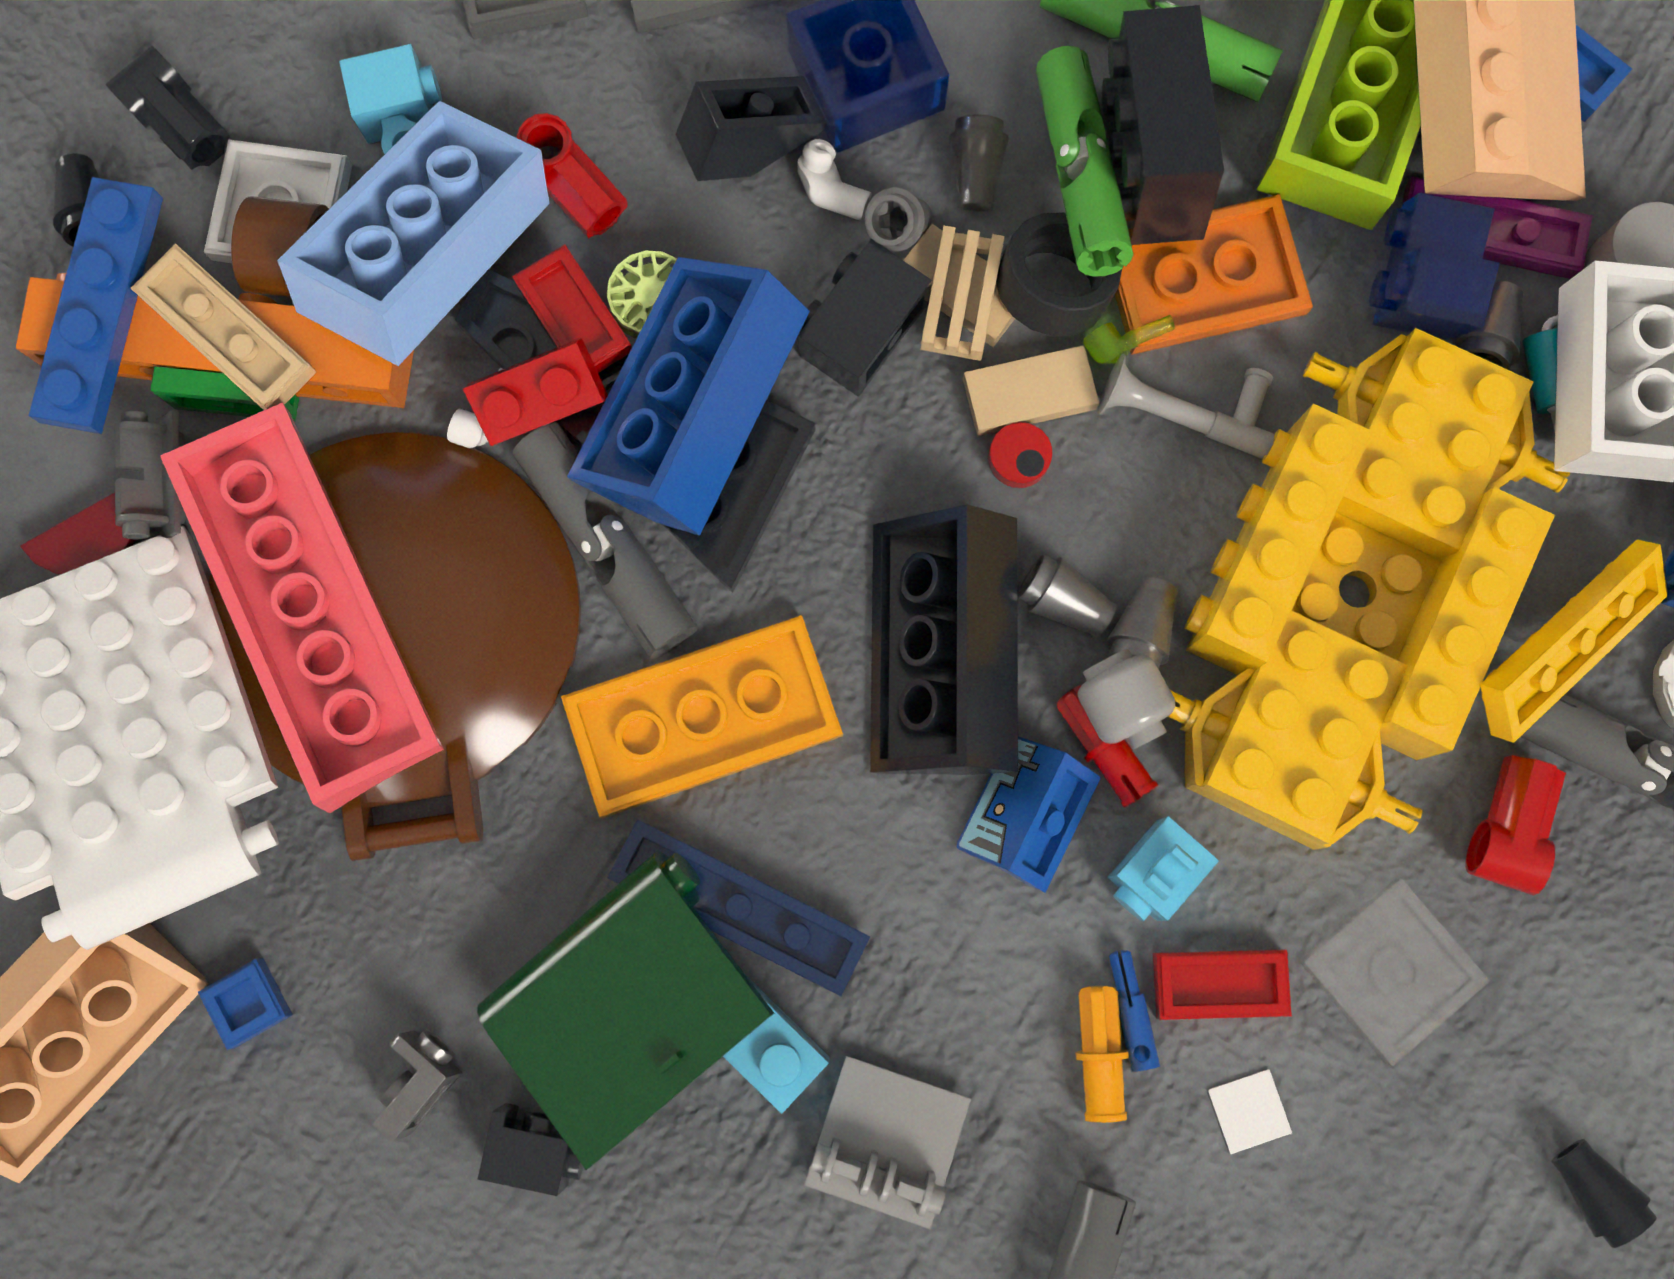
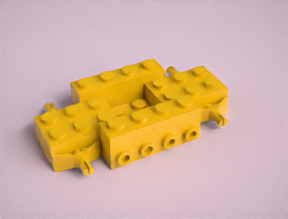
[1168,328,1571,850]

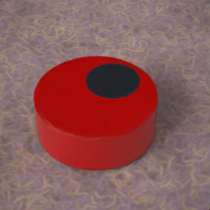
[988,422,1052,488]

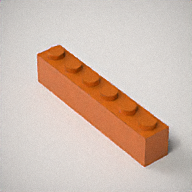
[16,273,414,408]

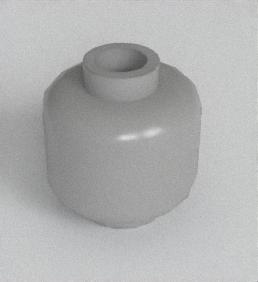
[1078,648,1176,750]

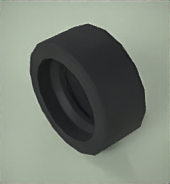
[996,212,1122,336]

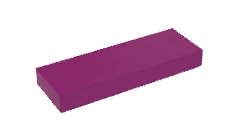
[1395,176,1593,279]

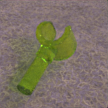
[1083,315,1175,364]

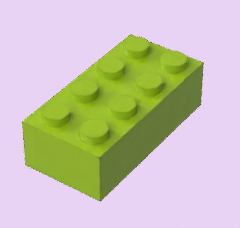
[1257,0,1421,230]

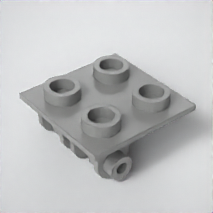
[804,1055,971,1229]

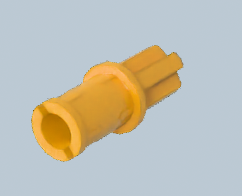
[1075,986,1129,1123]

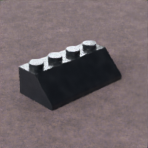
[870,504,1018,775]

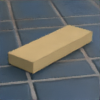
[130,243,316,410]

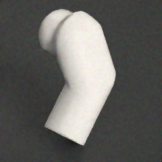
[798,139,872,221]

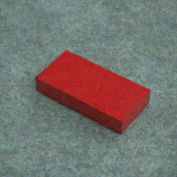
[512,244,632,373]
[1153,949,1292,1020]

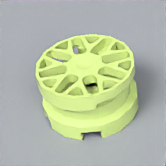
[607,250,677,339]

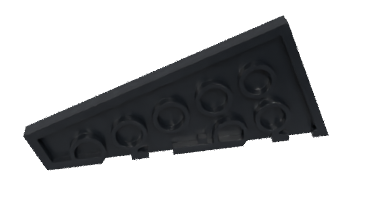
[455,269,816,593]

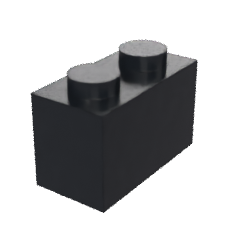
[798,239,932,397]

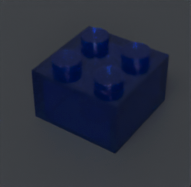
[786,0,949,154]

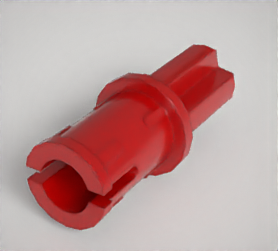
[1057,685,1159,809]

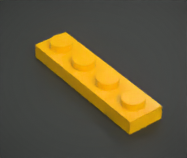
[1480,539,1668,743]

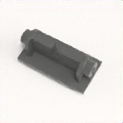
[114,410,186,539]

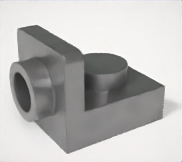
[372,1030,463,1142]

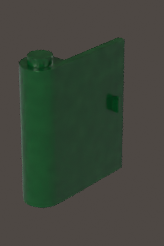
[477,851,775,1170]

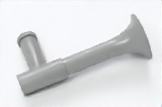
[1097,353,1274,459]

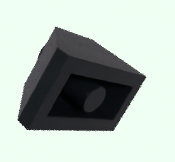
[676,76,827,181]

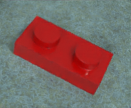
[463,338,608,446]

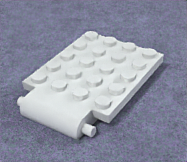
[0,526,279,950]

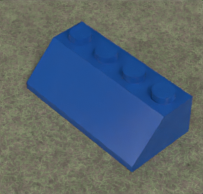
[567,257,810,535]

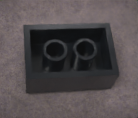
[1102,5,1224,245]

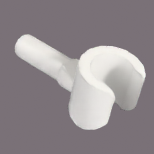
[447,368,503,448]

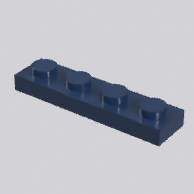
[607,819,870,996]

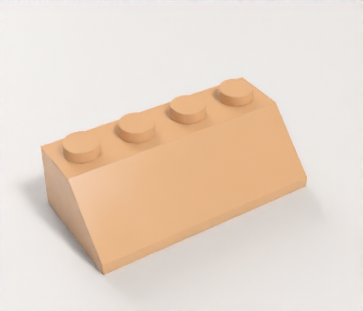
[0,923,208,1183]

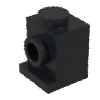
[477,1103,584,1196]

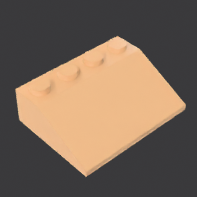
[1414,0,1586,201]

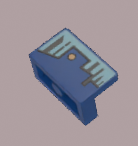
[957,736,1101,893]

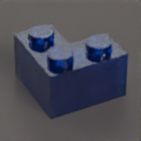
[1369,193,1500,340]

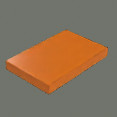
[1115,194,1313,355]

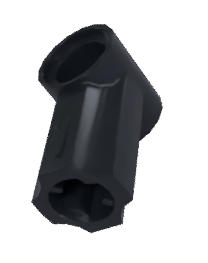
[105,46,230,170]

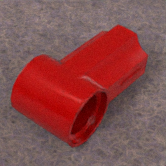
[516,113,628,239]
[1465,755,1566,896]

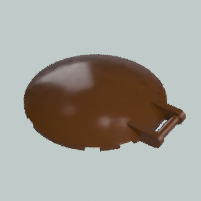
[208,432,581,861]

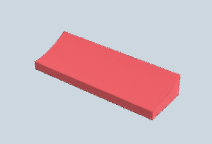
[160,402,444,813]

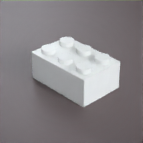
[1554,260,1674,482]

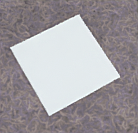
[1208,1069,1292,1154]

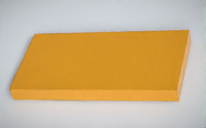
[561,615,843,818]

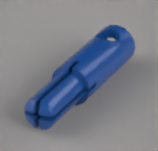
[1109,950,1160,1072]

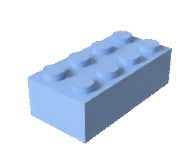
[277,101,550,366]

